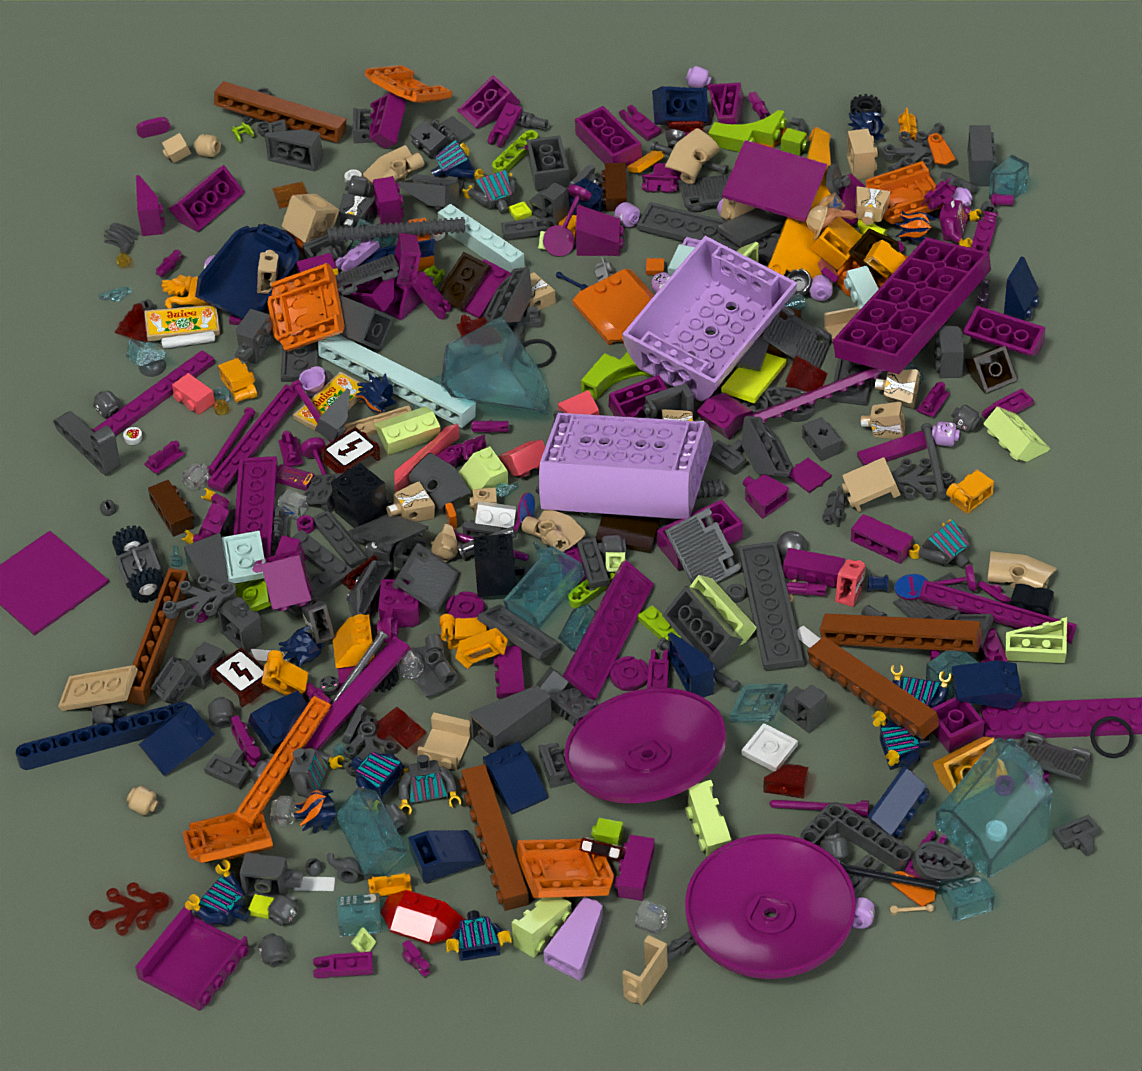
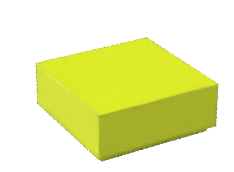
[509,201,532,221]
[249,894,274,919]

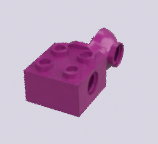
[377,579,421,644]

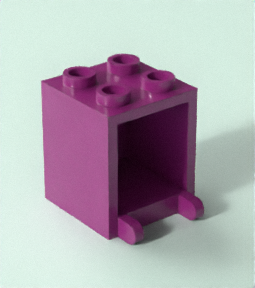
[252,549,313,611]

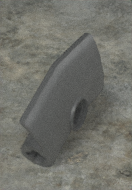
[409,453,471,514]
[407,634,458,697]

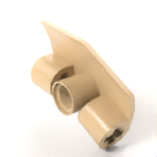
[665,128,720,184]
[363,145,424,184]
[521,509,585,553]
[987,551,1057,588]

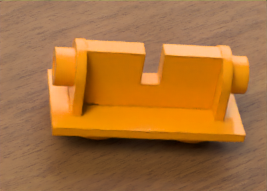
[898,108,917,141]
[368,872,412,898]

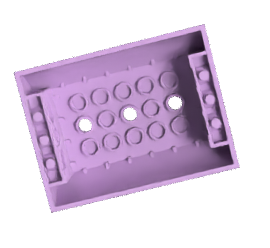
[622,236,797,401]

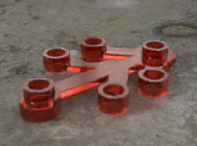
[89,882,169,936]

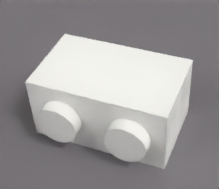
[475,501,516,528]

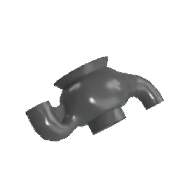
[92,705,113,725]
[327,853,373,883]

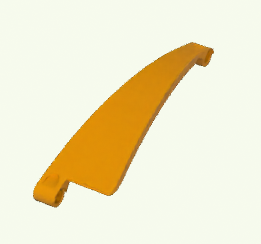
[767,126,831,279]

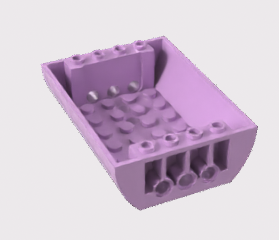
[539,413,713,519]

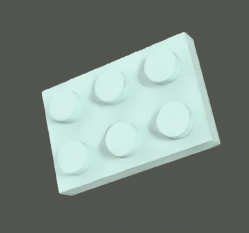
[222,531,264,583]

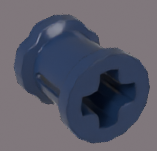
[868,574,888,592]

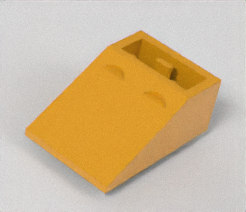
[810,217,863,270]

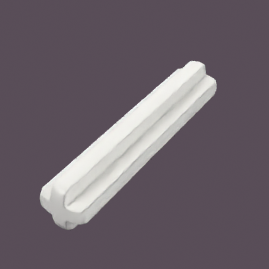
[162,331,215,348]

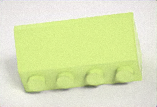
[690,575,757,646]

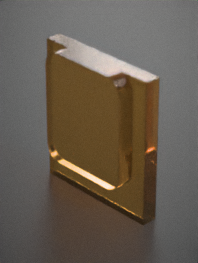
[272,182,307,209]

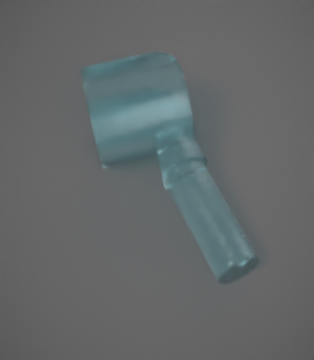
[170,545,183,567]
[333,742,358,758]

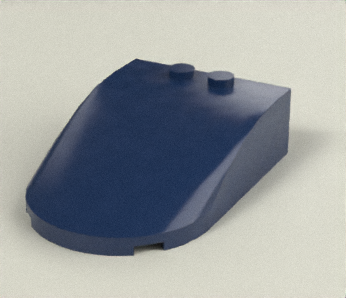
[195,224,299,320]

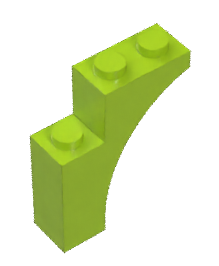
[708,110,787,152]
[581,351,652,400]

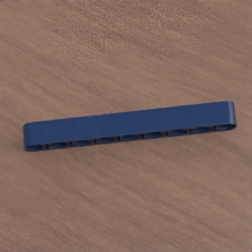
[16,702,188,770]

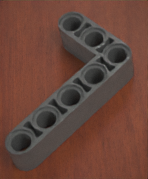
[54,411,121,475]
[800,802,911,872]

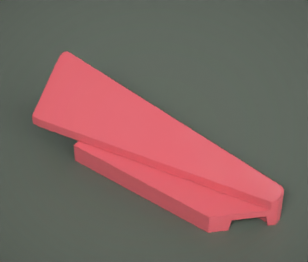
[394,424,460,492]

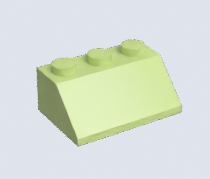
[374,406,440,455]
[983,406,1051,462]

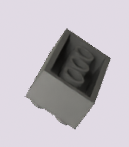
[662,586,743,670]

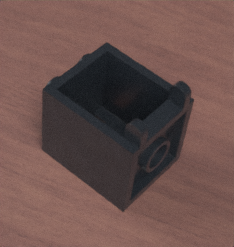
[331,463,393,528]
[473,533,526,597]

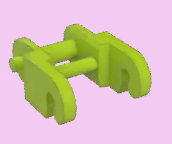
[231,122,254,142]
[424,265,445,287]

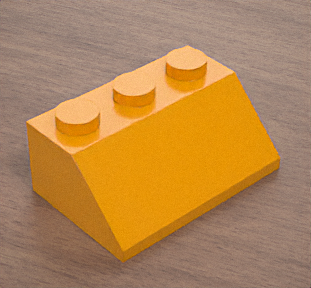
[333,614,375,668]
[933,737,1009,801]

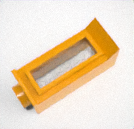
[455,628,508,669]

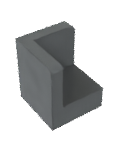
[536,666,569,696]

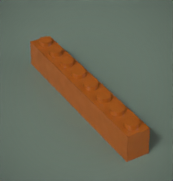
[214,81,347,143]
[127,568,189,705]
[820,613,982,652]
[807,636,939,740]
[459,764,529,911]

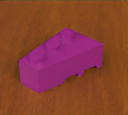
[707,83,744,125]
[369,92,406,149]
[608,375,667,418]

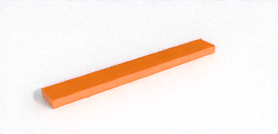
[234,696,331,827]

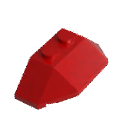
[380,890,465,944]

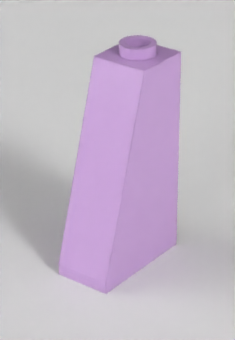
[543,896,603,981]

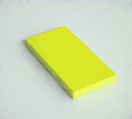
[721,353,787,404]

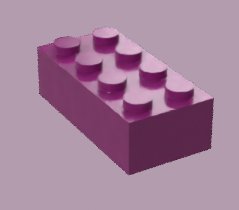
[575,106,642,166]
[657,499,743,570]

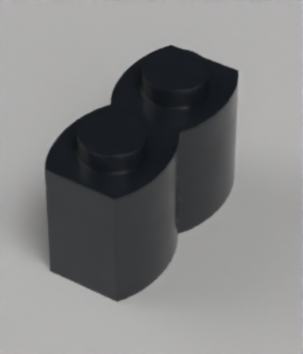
[1010,584,1054,616]

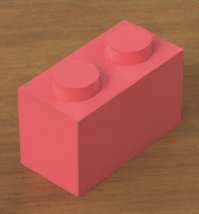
[172,373,215,415]

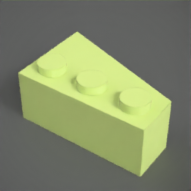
[1005,617,1067,663]
[685,780,731,857]
[512,897,572,958]

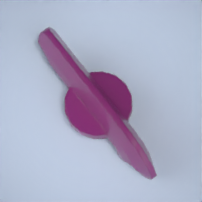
[977,581,1011,602]

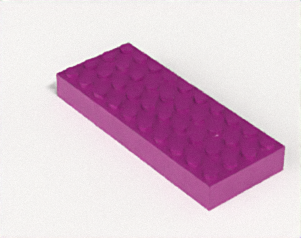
[833,237,991,374]

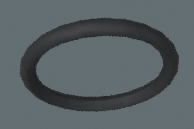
[517,339,555,368]
[1090,716,1134,758]

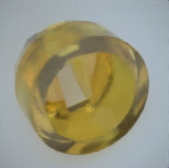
[116,252,132,268]
[214,399,229,415]

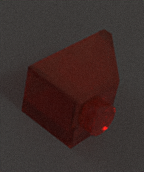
[763,764,808,799]

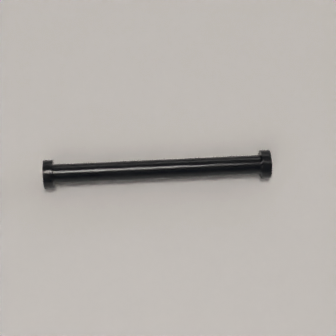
[840,861,941,893]

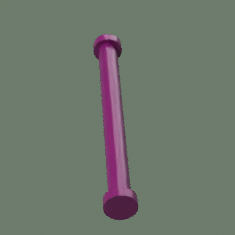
[291,380,337,444]
[205,407,255,476]

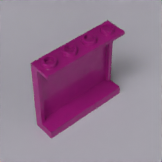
[135,906,249,1011]

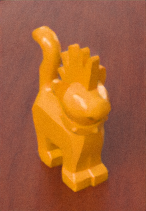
[161,275,211,309]

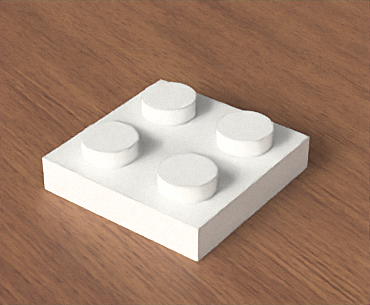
[742,723,798,773]

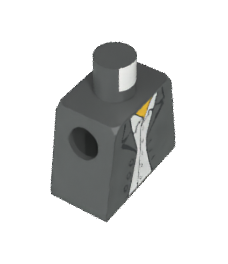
[339,193,376,228]
[301,599,335,644]

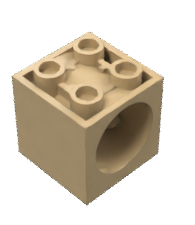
[282,194,339,243]

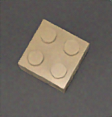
[847,129,878,180]

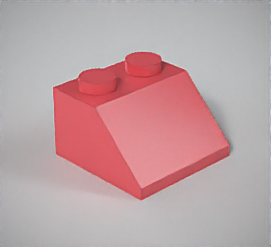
[498,439,545,478]

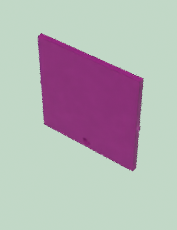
[722,140,827,222]
[0,531,109,636]

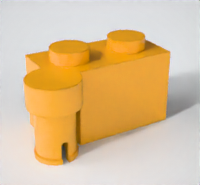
[864,240,906,281]
[218,358,258,403]
[946,470,994,514]
[439,614,487,650]
[261,650,308,696]

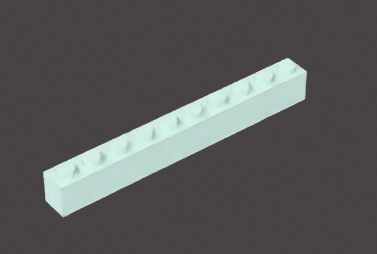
[318,334,476,428]

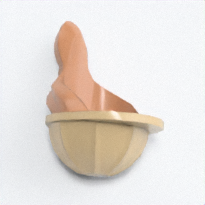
[806,206,858,240]

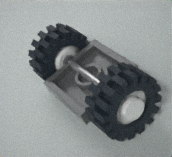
[112,525,164,603]

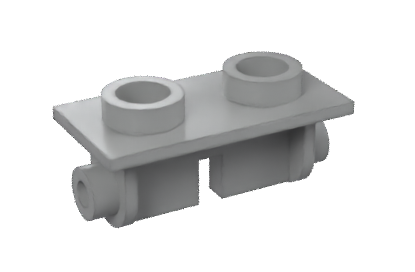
[594,257,614,282]

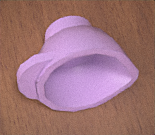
[299,366,325,396]

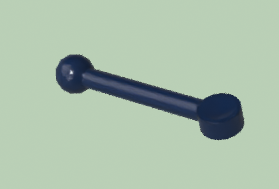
[556,272,587,291]

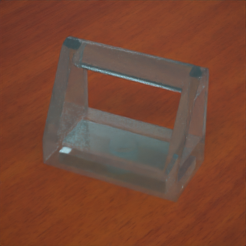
[126,339,166,366]

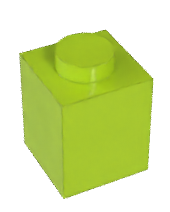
[781,128,808,156]
[591,818,623,849]

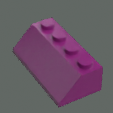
[169,165,245,232]
[963,306,1045,356]

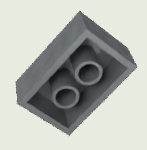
[967,125,996,186]
[526,135,569,190]

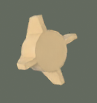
[430,524,459,562]

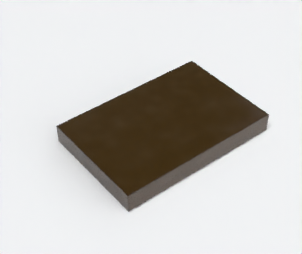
[438,252,492,312]
[595,514,660,553]

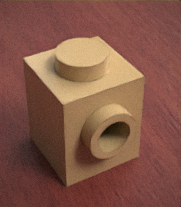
[162,133,192,163]
[470,488,497,516]

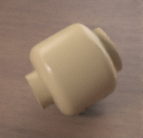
[194,134,221,157]
[126,786,158,816]

